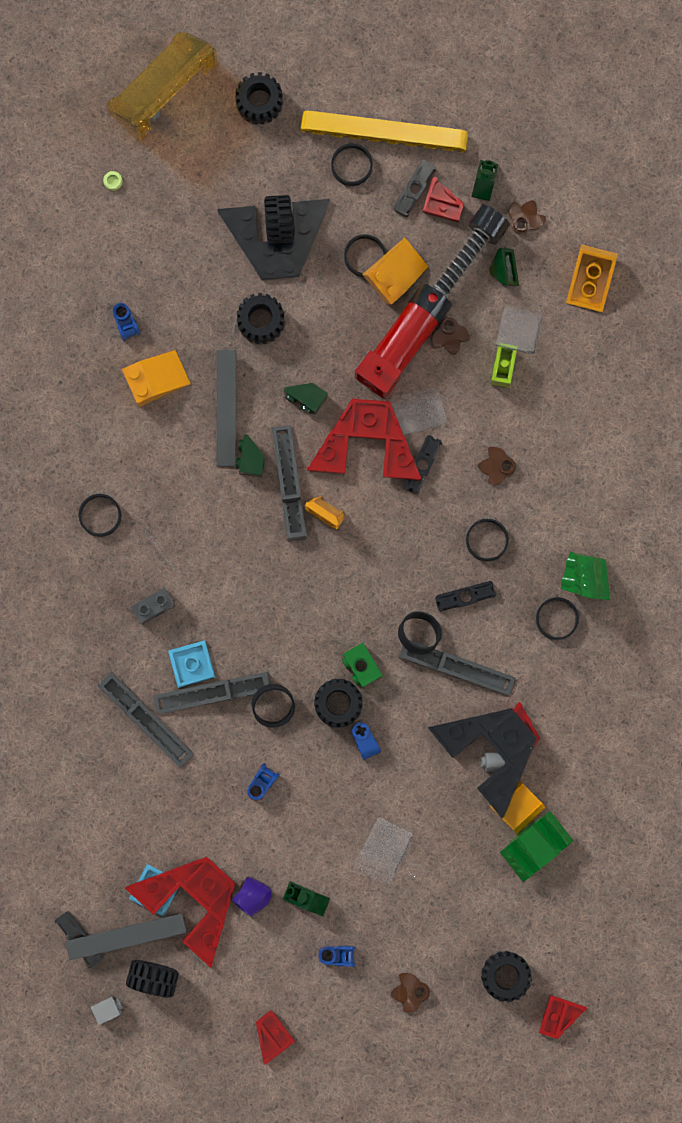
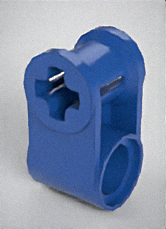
[113,303,141,342]
[351,722,381,760]
[247,763,280,801]
[318,946,356,967]

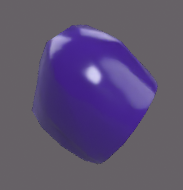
[232,876,272,917]

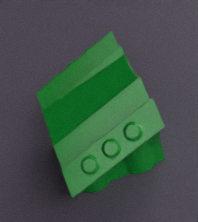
[561,552,610,600]
[500,811,573,882]

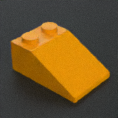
[362,237,428,305]
[566,244,618,312]
[122,350,191,407]

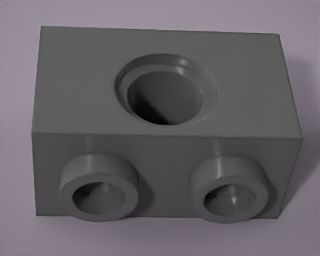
[131,588,176,625]

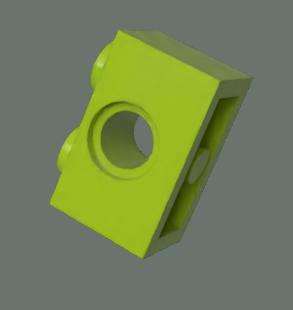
[490,343,518,388]

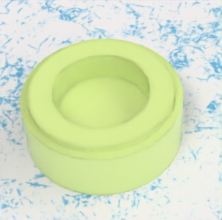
[103,171,123,191]

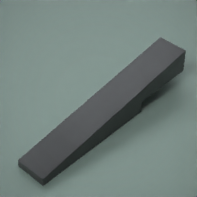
[216,350,236,466]
[272,425,307,542]
[399,640,515,696]
[98,672,193,768]
[153,672,272,714]
[65,913,186,960]

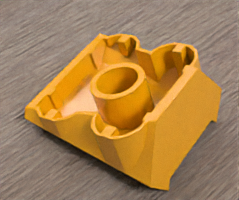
[305,496,344,530]
[490,781,546,834]

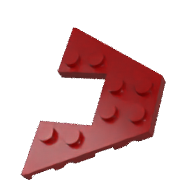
[307,398,421,481]
[125,856,235,968]

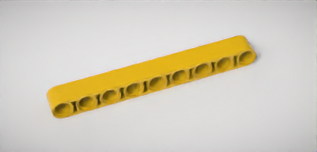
[300,111,468,153]

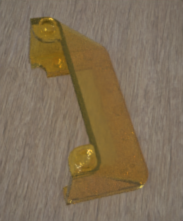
[107,31,218,142]

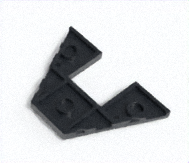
[217,199,330,280]
[428,708,537,818]

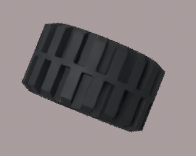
[235,72,283,125]
[264,195,294,244]
[237,293,285,344]
[314,678,363,728]
[481,951,532,1002]
[126,960,179,998]

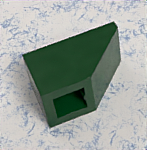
[471,160,498,201]
[284,383,328,415]
[236,434,265,478]
[283,881,330,916]

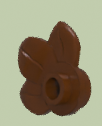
[509,200,546,234]
[432,318,470,355]
[478,447,516,485]
[391,973,430,1012]

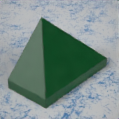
[489,248,519,286]

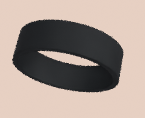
[331,143,373,186]
[344,234,386,277]
[78,494,121,537]
[466,519,509,561]
[536,597,579,640]
[398,611,442,655]
[252,684,295,728]

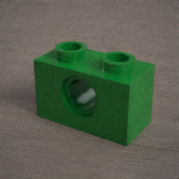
[342,642,382,688]

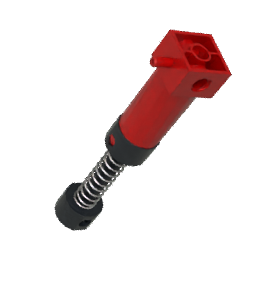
[354,204,510,400]

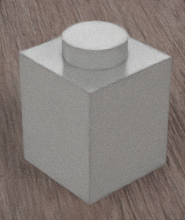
[91,995,123,1025]

